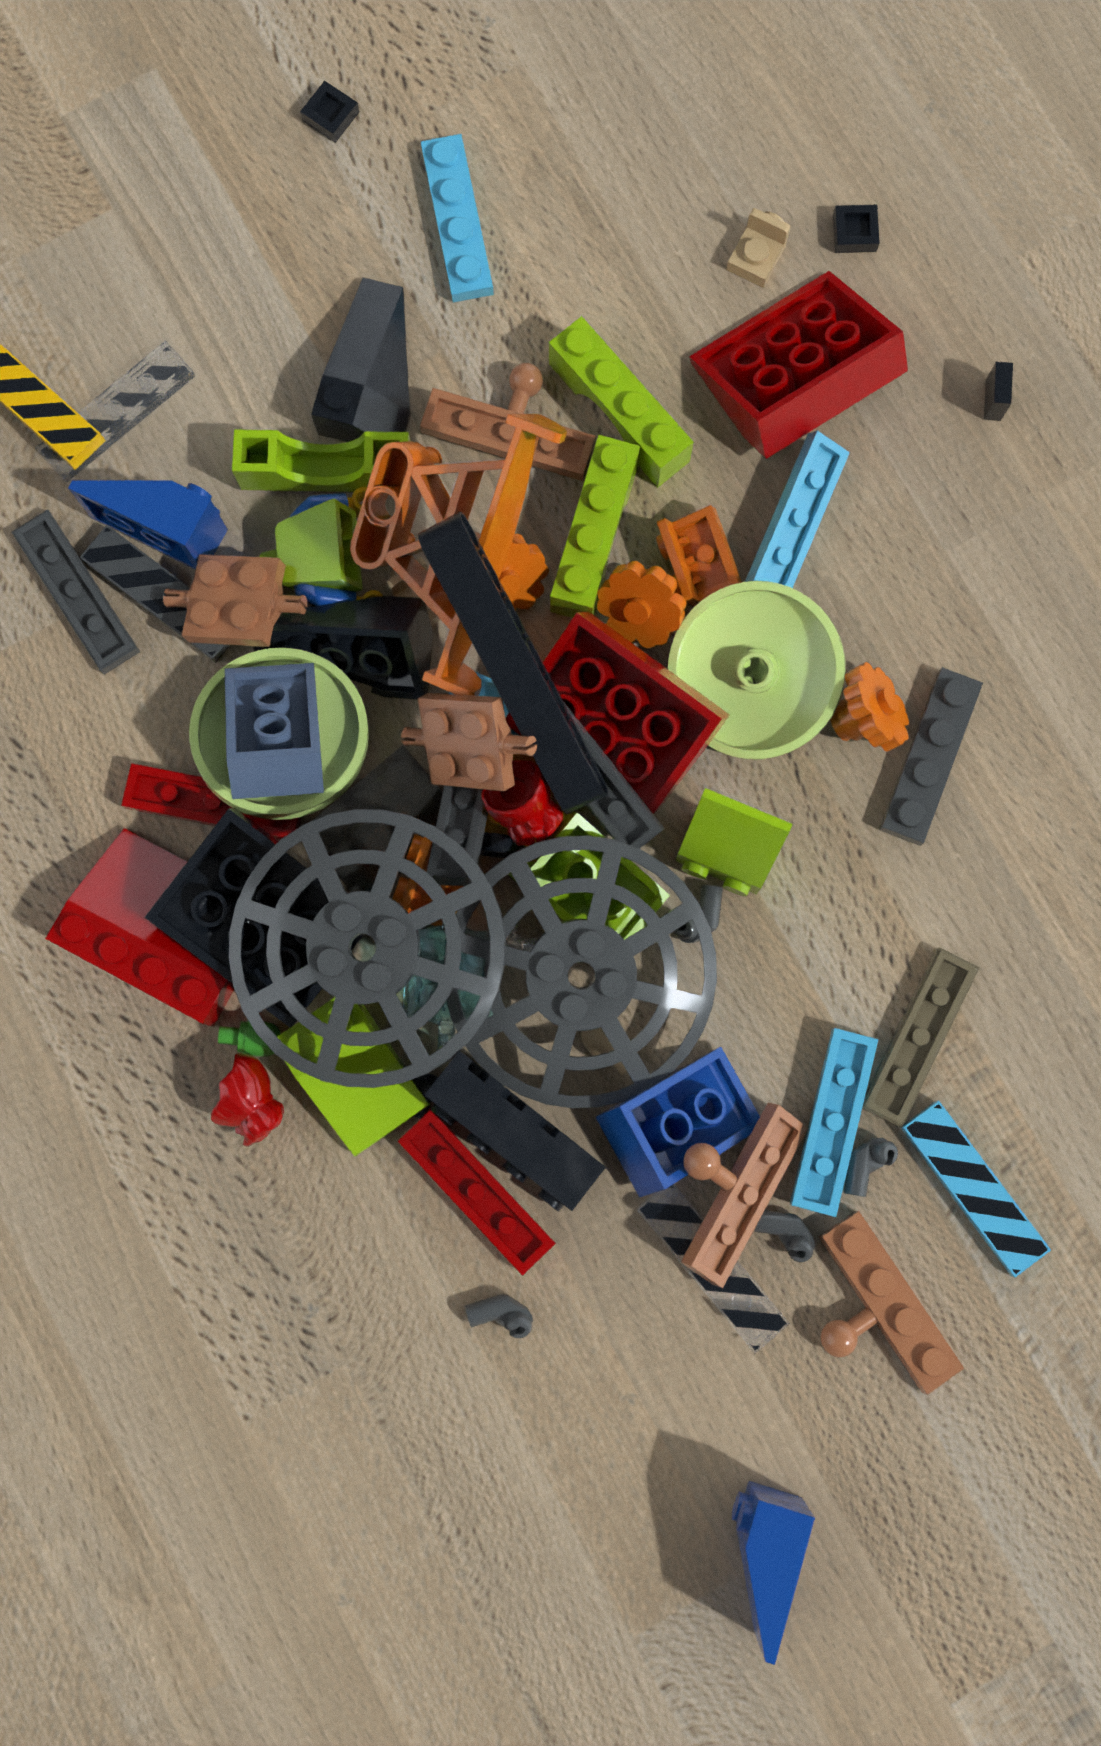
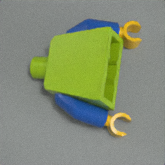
[259,487,383,606]

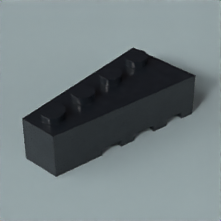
[424,1051,606,1212]

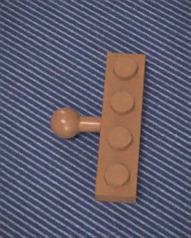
[420,363,596,481]
[681,1102,808,1288]
[818,1211,964,1395]

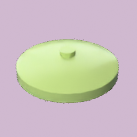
[668,581,846,759]
[189,648,369,820]

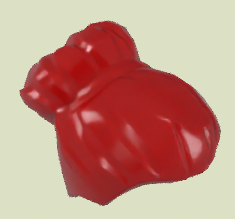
[481,760,563,846]
[211,1053,284,1147]

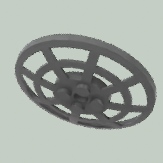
[229,809,506,1088]
[443,835,717,1108]

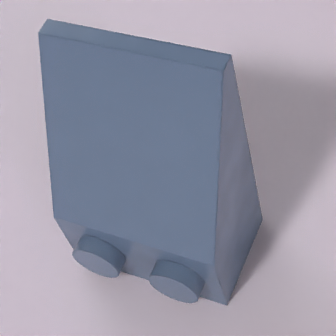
[225,663,324,799]

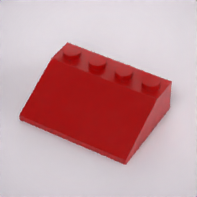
[689,271,908,459]
[505,611,730,815]
[45,828,234,1027]

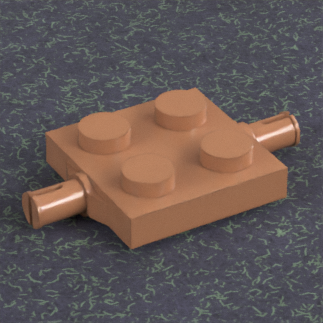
[163,554,307,647]
[401,693,537,791]

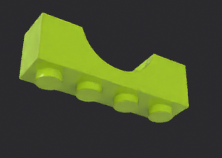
[549,316,694,487]
[232,429,410,492]
[550,434,640,618]

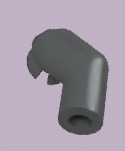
[674,885,723,943]
[844,1138,898,1197]
[754,1210,815,1263]
[465,1294,533,1339]

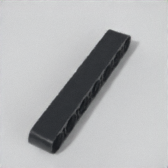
[418,512,608,814]

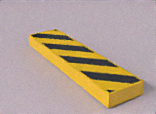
[0,344,106,470]

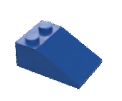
[68,480,228,570]
[596,1047,760,1198]
[732,1481,815,1665]

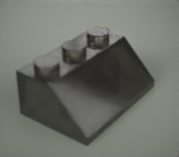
[312,745,443,892]

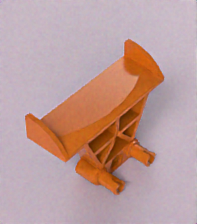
[350,414,567,696]

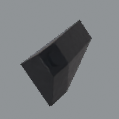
[311,277,411,442]
[253,596,433,700]

